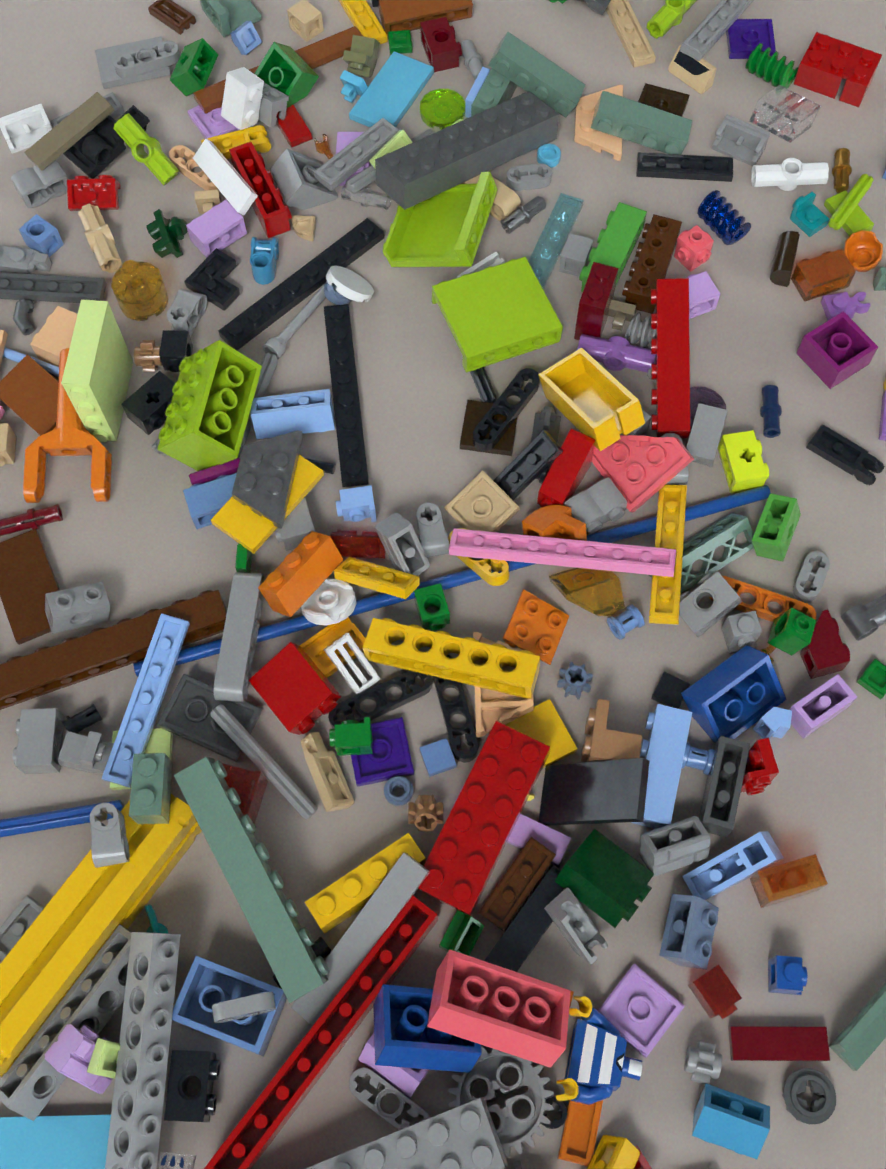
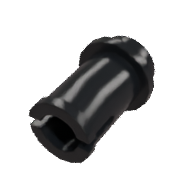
[62,704,103,734]

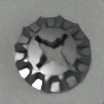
[782,1068,836,1125]

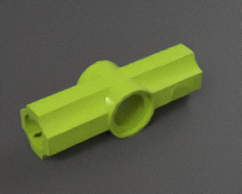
[647,0,697,39]
[113,113,179,186]

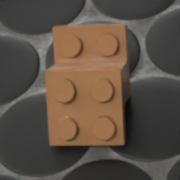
[581,699,642,762]

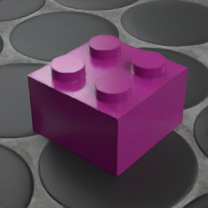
[796,311,878,389]

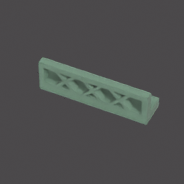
[649,513,754,593]
[829,982,886,1071]

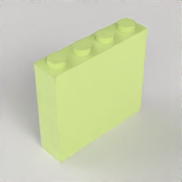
[61,300,133,442]

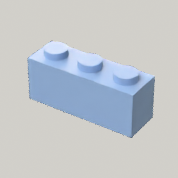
[250,389,335,439]

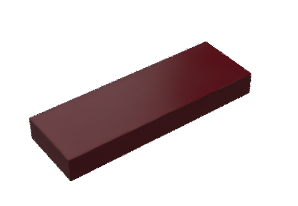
[728,1026,830,1061]

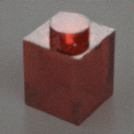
[688,964,742,1019]

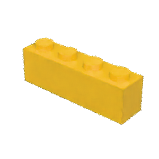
[304,833,426,934]

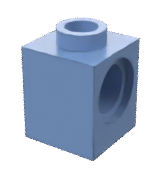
[19,214,64,257]

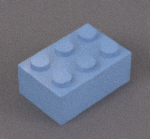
[172,956,287,1057]

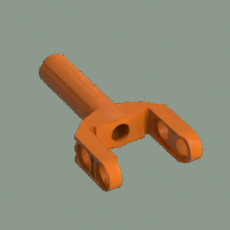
[23,348,112,503]

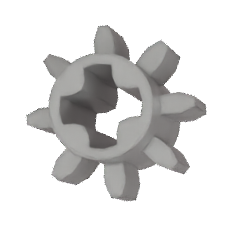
[684,1041,722,1084]

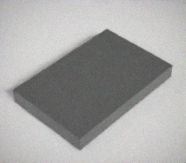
[157,674,262,762]

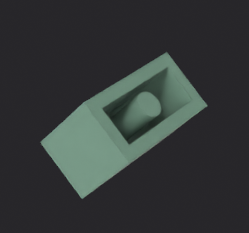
[129,753,173,824]

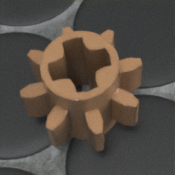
[134,340,163,372]
[408,795,444,832]

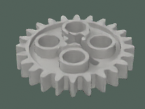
[448,1046,555,1157]

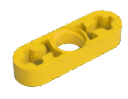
[448,528,509,586]

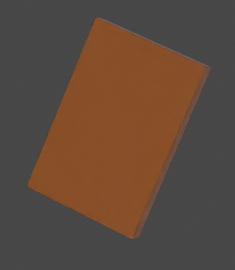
[0,354,58,436]

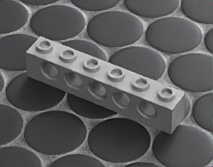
[0,924,132,1121]

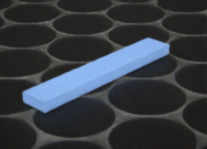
[101,613,190,788]

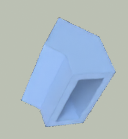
[753,707,792,739]

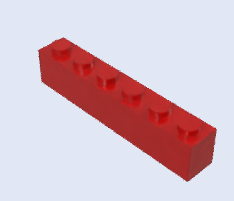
[651,278,690,439]

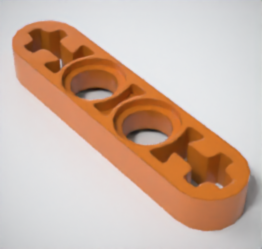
[708,575,816,622]

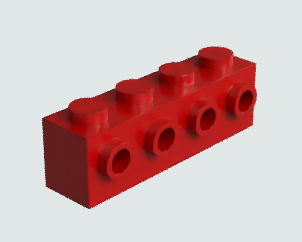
[229,141,292,238]

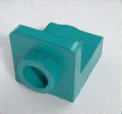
[790,191,830,237]

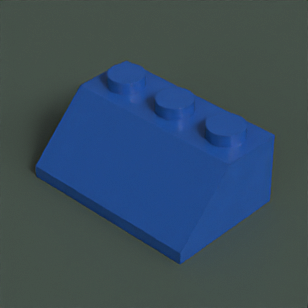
[681,645,787,744]

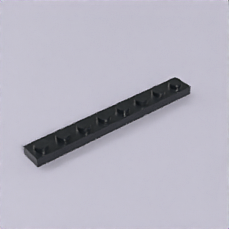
[218,218,384,351]
[324,304,369,487]

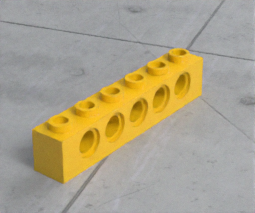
[363,618,540,699]

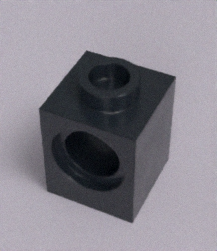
[159,330,193,372]

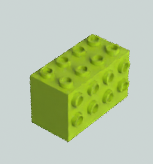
[157,340,262,471]

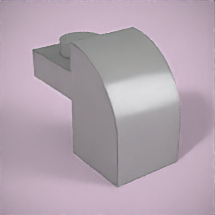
[58,731,114,774]

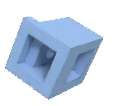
[335,485,377,522]

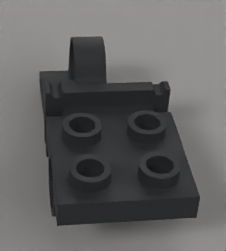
[63,105,150,179]

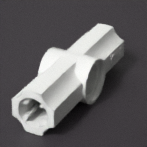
[751,158,829,191]

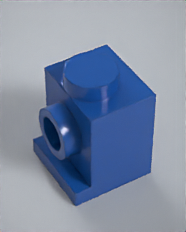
[768,955,808,995]

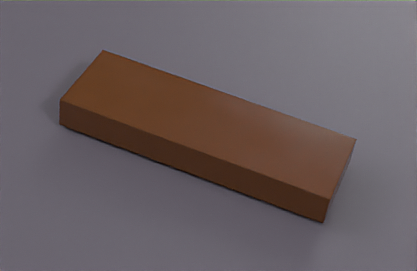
[479,837,556,932]

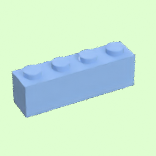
[631,704,692,829]

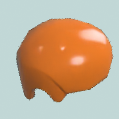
[843,230,883,272]

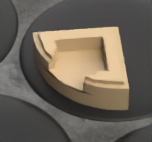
[291,215,316,241]

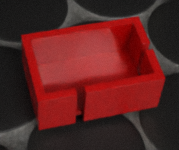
[794,32,882,107]

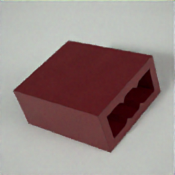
[574,262,619,340]

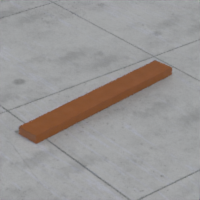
[193,26,363,114]

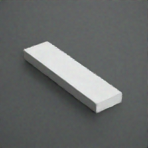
[193,138,258,215]

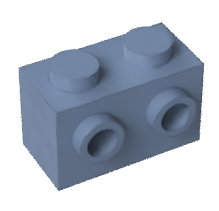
[659,894,719,970]

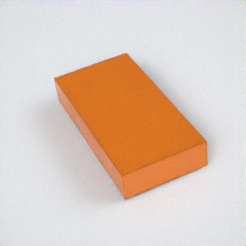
[558,1100,603,1167]

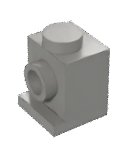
[721,611,762,654]

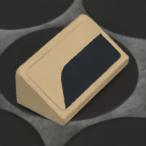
[668,45,717,94]

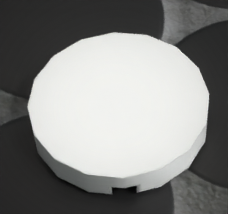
[326,266,374,302]
[301,579,357,625]

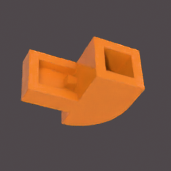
[522,505,587,541]

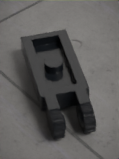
[806,425,885,486]

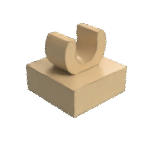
[194,189,222,214]

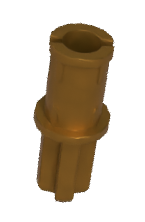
[832,148,852,193]

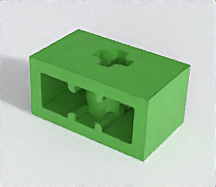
[752,493,801,562]

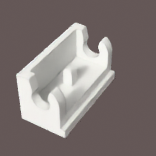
[0,103,52,154]

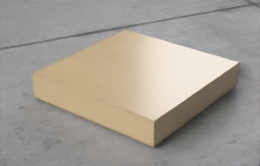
[444,471,520,532]

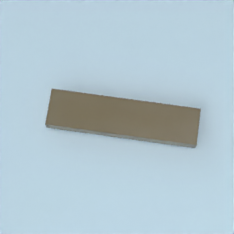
[24,92,114,171]

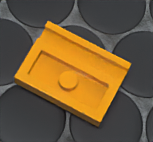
[300,618,366,678]

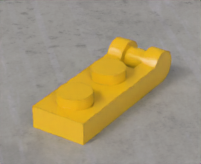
[201,125,271,159]

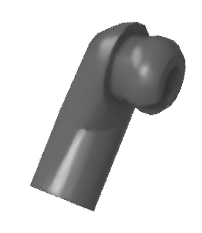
[13,299,34,335]

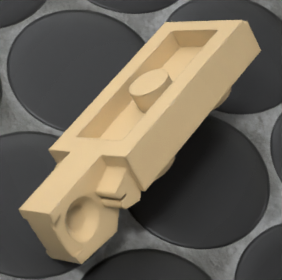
[301,732,354,812]

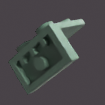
[200,0,262,37]

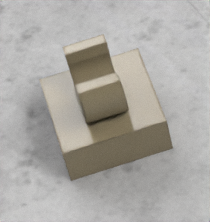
[608,299,636,331]

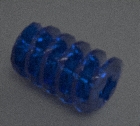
[697,190,751,245]

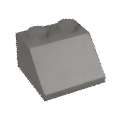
[270,148,338,210]

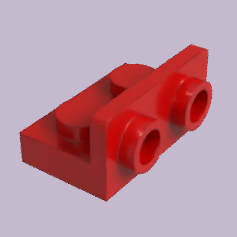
[67,175,121,211]
[741,738,779,795]

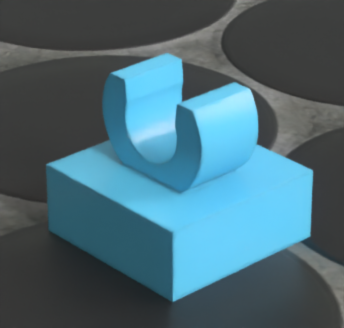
[340,70,368,103]

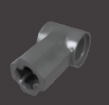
[841,594,886,641]

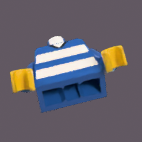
[556,996,643,1105]

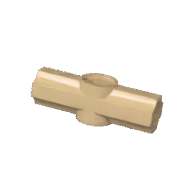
[78,204,122,273]

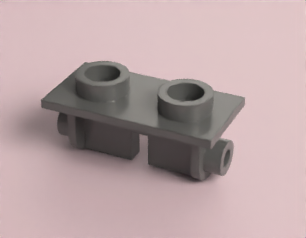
[531,406,561,463]

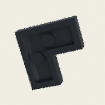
[184,248,240,311]

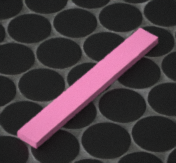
[449,528,676,577]

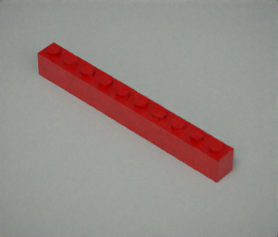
[204,896,438,1169]

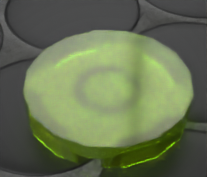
[420,89,465,130]

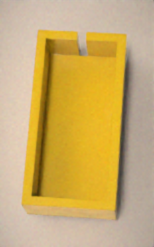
[538,348,645,451]

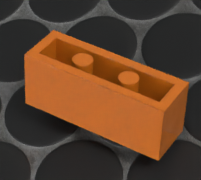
[258,531,344,617]

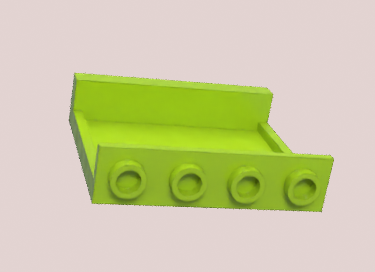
[383,172,498,267]
[431,256,563,373]

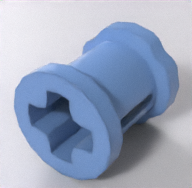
[607,604,645,640]
[682,742,715,775]

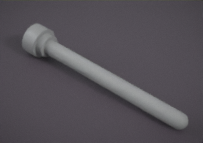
[263,281,327,360]

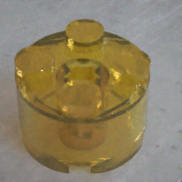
[111,260,168,321]

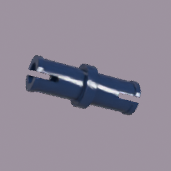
[760,385,782,438]

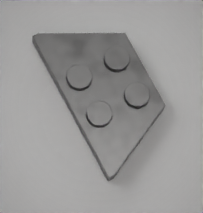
[232,430,303,529]

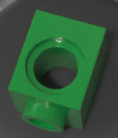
[414,583,450,631]
[767,607,816,656]

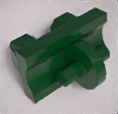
[146,209,188,258]

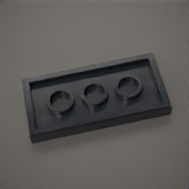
[538,758,649,826]

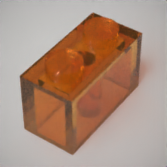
[791,249,856,302]
[750,854,828,908]

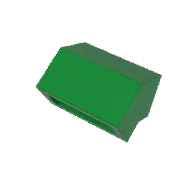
[439,910,485,956]

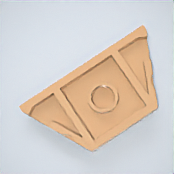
[574,85,623,161]
[473,632,534,737]

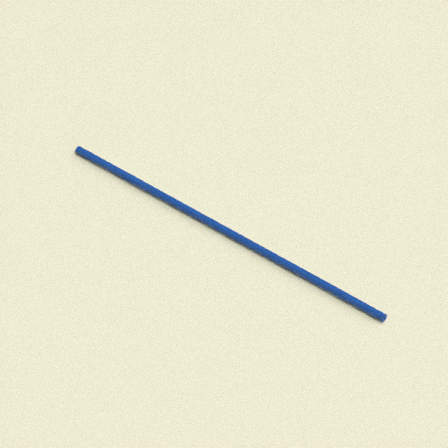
[133,485,771,677]

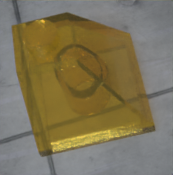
[549,568,625,616]

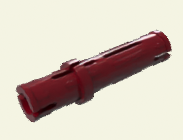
[0,504,63,536]

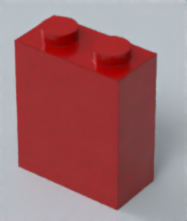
[248,642,342,735]

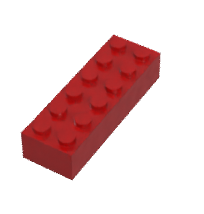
[418,721,550,916]

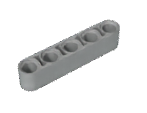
[214,572,265,702]

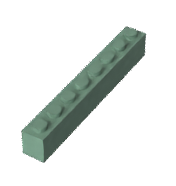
[174,756,329,1004]

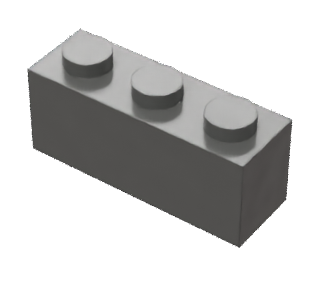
[699,736,750,838]

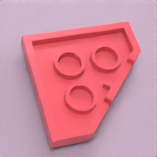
[591,435,694,513]

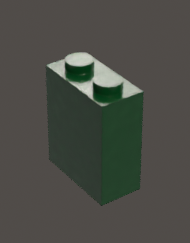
[555,828,654,928]

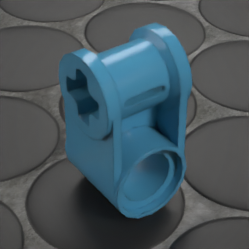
[250,237,279,285]

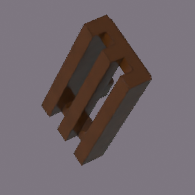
[148,0,196,35]

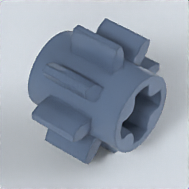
[557,662,593,699]

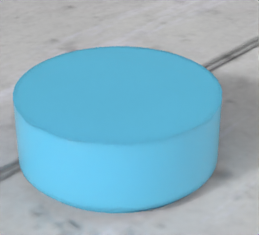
[537,144,561,168]

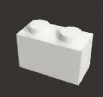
[221,67,264,130]

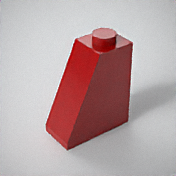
[537,428,596,508]

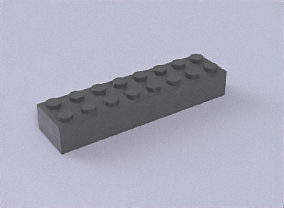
[375,91,559,210]

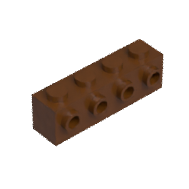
[622,214,682,314]

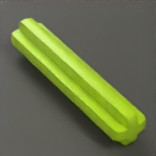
[828,174,874,230]

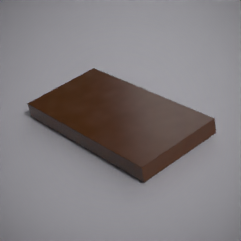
[0,528,60,645]

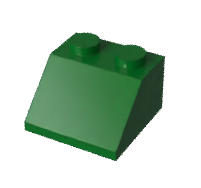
[254,42,319,112]

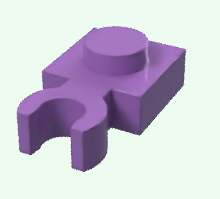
[821,292,871,320]

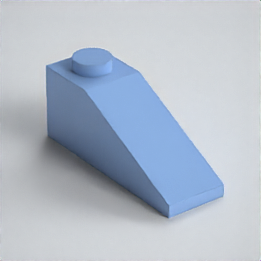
[682,831,784,900]

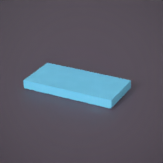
[349,52,434,127]
[0,1114,111,1169]

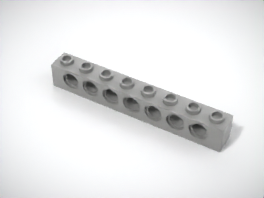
[105,932,181,1169]

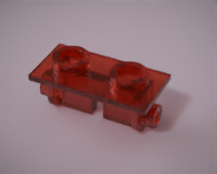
[330,529,385,559]

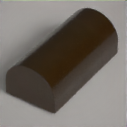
[770,231,800,287]

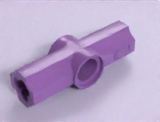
[577,334,656,373]

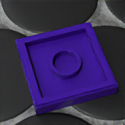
[726,19,776,59]
[351,717,414,787]

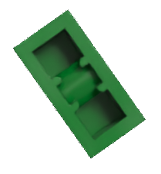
[170,38,218,96]

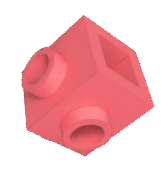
[674,225,714,272]

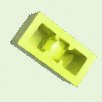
[718,430,769,494]

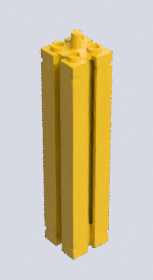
[0,794,202,1077]

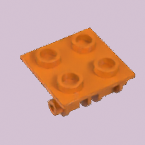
[503,589,569,665]

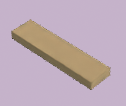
[606,0,656,68]

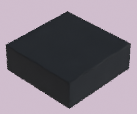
[651,672,690,709]

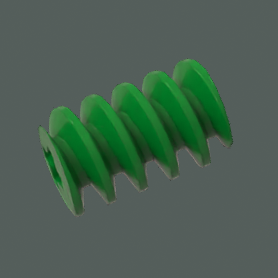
[746,43,798,91]

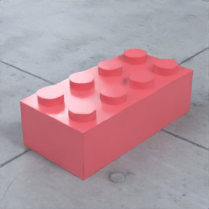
[427,949,571,1068]

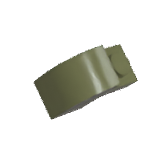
[343,35,380,78]

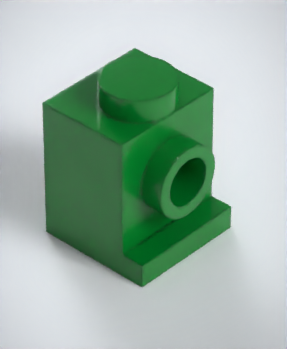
[329,717,373,756]

